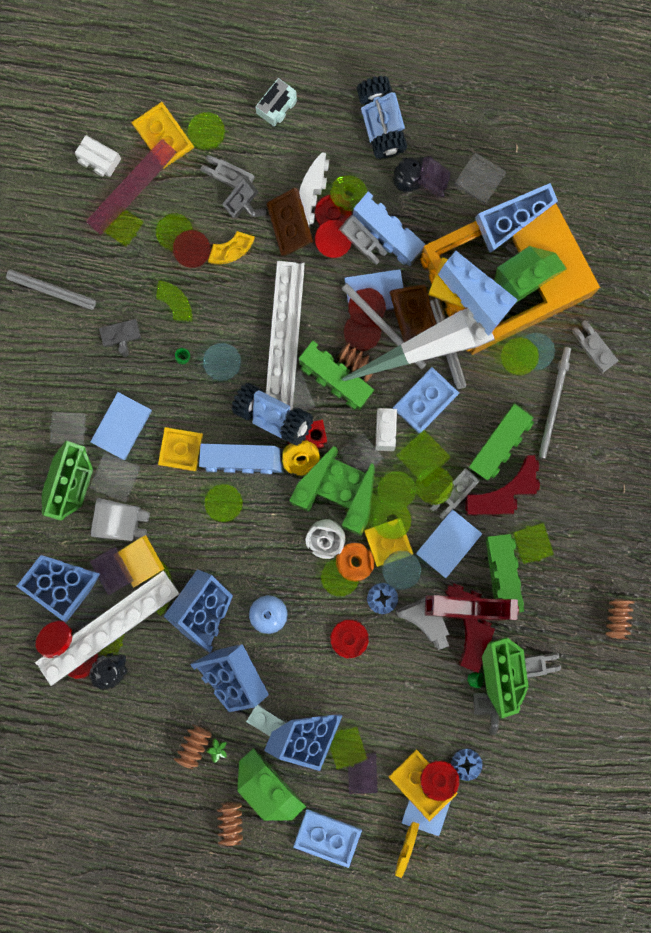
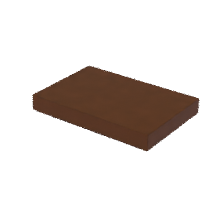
[266,188,313,256]
[389,284,437,343]

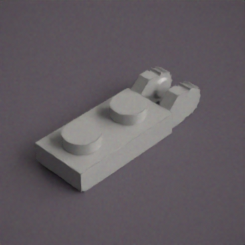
[200,155,255,188]
[339,215,387,265]
[572,320,618,373]
[430,468,480,519]
[525,653,561,678]

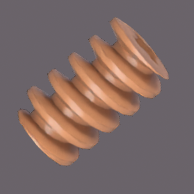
[336,343,375,382]
[605,599,634,640]
[174,724,212,769]
[217,802,243,846]

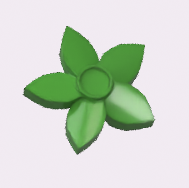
[206,738,227,763]

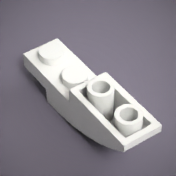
[299,152,329,229]

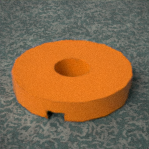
[336,543,374,582]

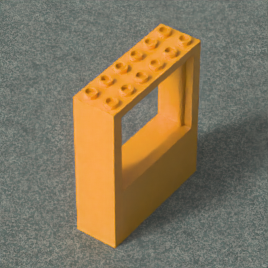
[420,203,600,355]

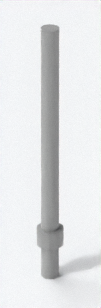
[341,283,426,369]
[538,347,571,459]

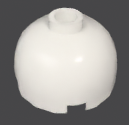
[306,519,345,559]

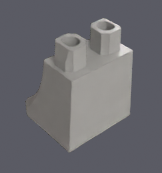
[91,498,150,541]
[395,598,449,650]

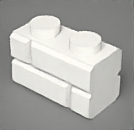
[75,135,121,177]
[375,408,397,451]

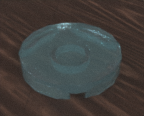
[516,333,555,371]
[203,343,241,381]
[382,551,421,590]

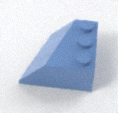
[16,555,100,623]
[164,569,233,653]
[190,644,269,712]
[264,714,342,771]

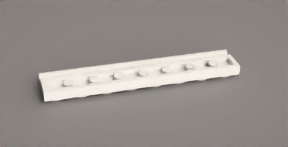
[266,261,305,411]
[35,571,180,686]

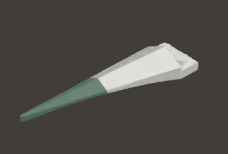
[342,308,495,381]

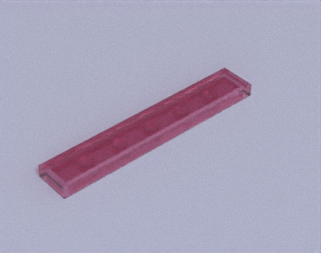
[86,139,177,235]

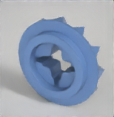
[367,583,398,614]
[451,749,483,781]

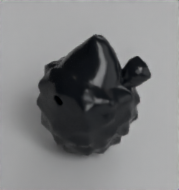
[392,157,427,193]
[88,653,128,691]

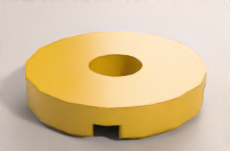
[282,440,320,476]

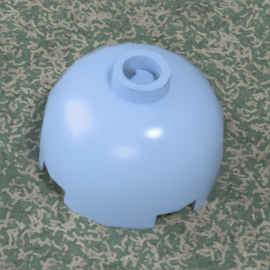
[249,595,288,634]

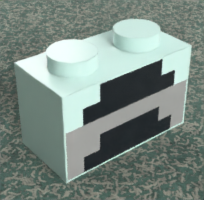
[256,78,297,126]
[246,704,288,736]

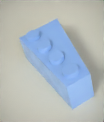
[475,183,558,253]
[353,191,426,266]
[438,251,518,336]
[199,444,284,474]

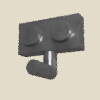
[222,178,266,218]
[99,319,141,357]
[473,693,499,735]

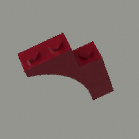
[465,455,540,516]
[445,583,495,673]
[425,595,519,621]

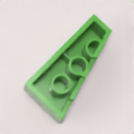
[299,341,374,410]
[469,402,534,480]
[485,534,524,612]

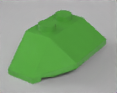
[494,246,567,303]
[41,441,93,520]
[482,637,529,718]
[237,748,306,821]

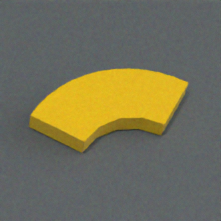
[208,231,255,264]
[395,822,419,878]

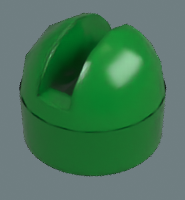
[175,348,190,365]
[467,672,484,688]

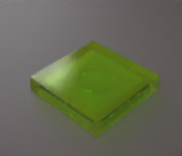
[396,430,451,483]

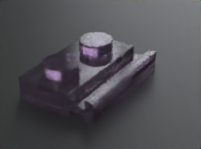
[418,157,451,198]
[90,547,134,595]
[348,752,378,794]

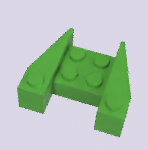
[289,446,375,536]

